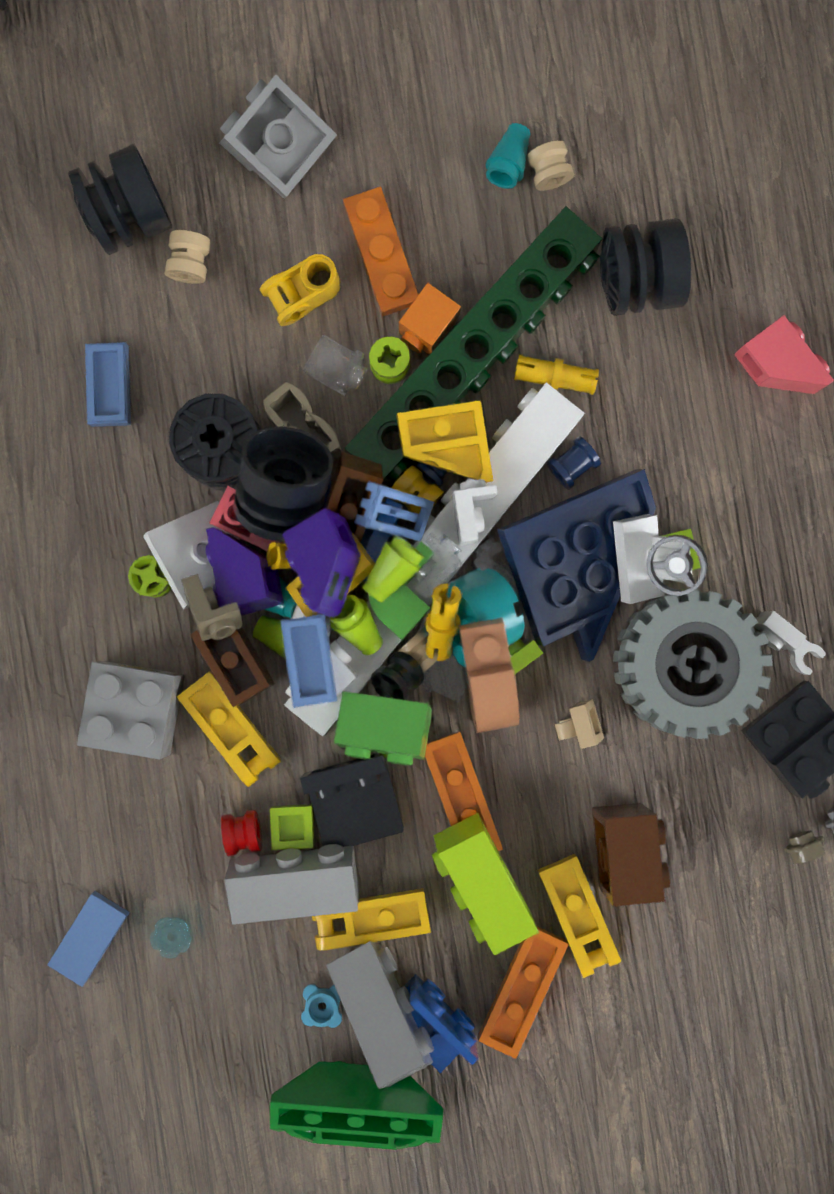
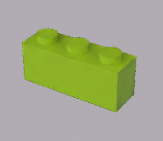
[432,813,539,955]

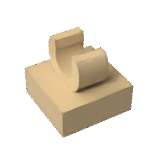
[555,699,604,749]

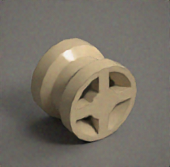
[527,140,575,191]
[398,626,438,672]

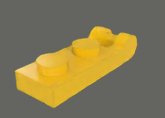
[177,671,282,787]
[537,854,621,978]
[311,888,431,950]

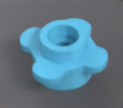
[301,984,342,1028]

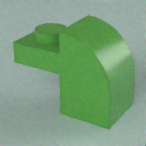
[369,541,434,640]

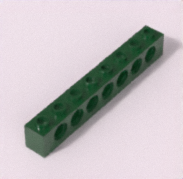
[344,206,603,486]

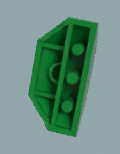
[270,1061,443,1150]

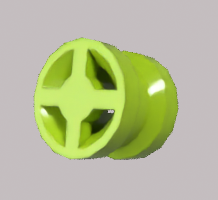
[369,336,410,384]
[128,555,172,598]

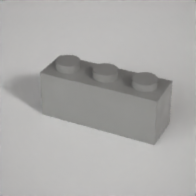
[224,844,359,925]
[326,941,434,1089]

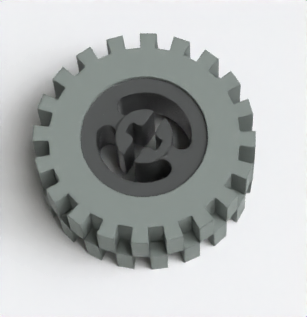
[613,590,772,739]

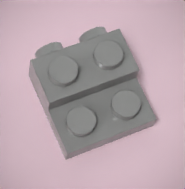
[219,75,337,199]

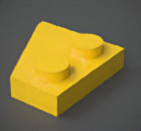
[396,400,493,483]

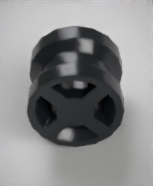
[371,651,424,700]

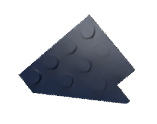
[497,469,656,662]

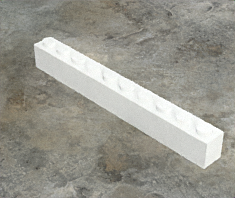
[284,382,585,737]

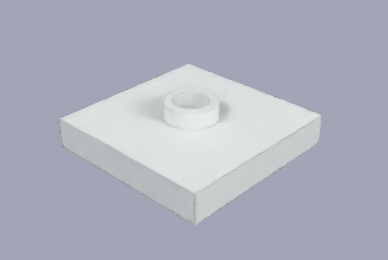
[143,501,240,609]

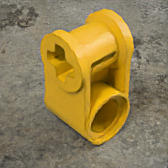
[260,254,341,326]

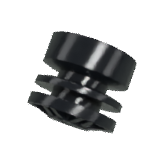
[68,144,173,255]
[600,218,691,316]
[169,394,261,490]
[233,426,333,542]

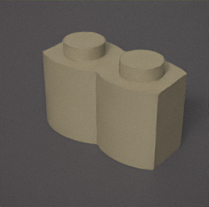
[263,382,342,461]

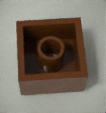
[592,803,670,907]

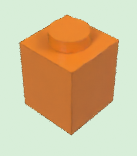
[399,283,461,355]

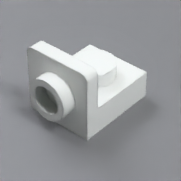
[451,480,497,546]

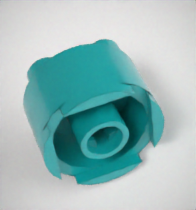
[432,567,525,667]

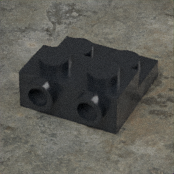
[741,680,834,799]

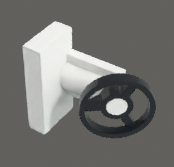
[613,514,708,604]

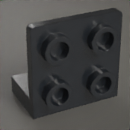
[300,753,404,847]

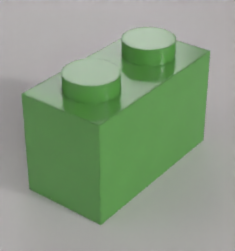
[334,691,432,766]

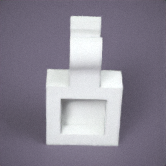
[754,611,826,675]

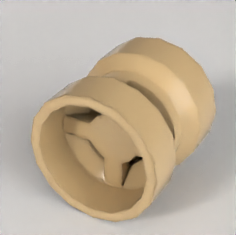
[164,230,211,284]

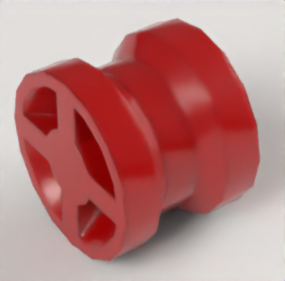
[221,810,262,857]

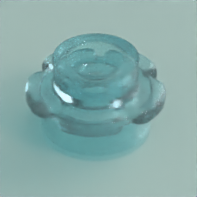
[150,917,191,958]

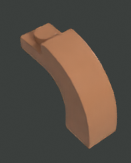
[459,617,519,733]

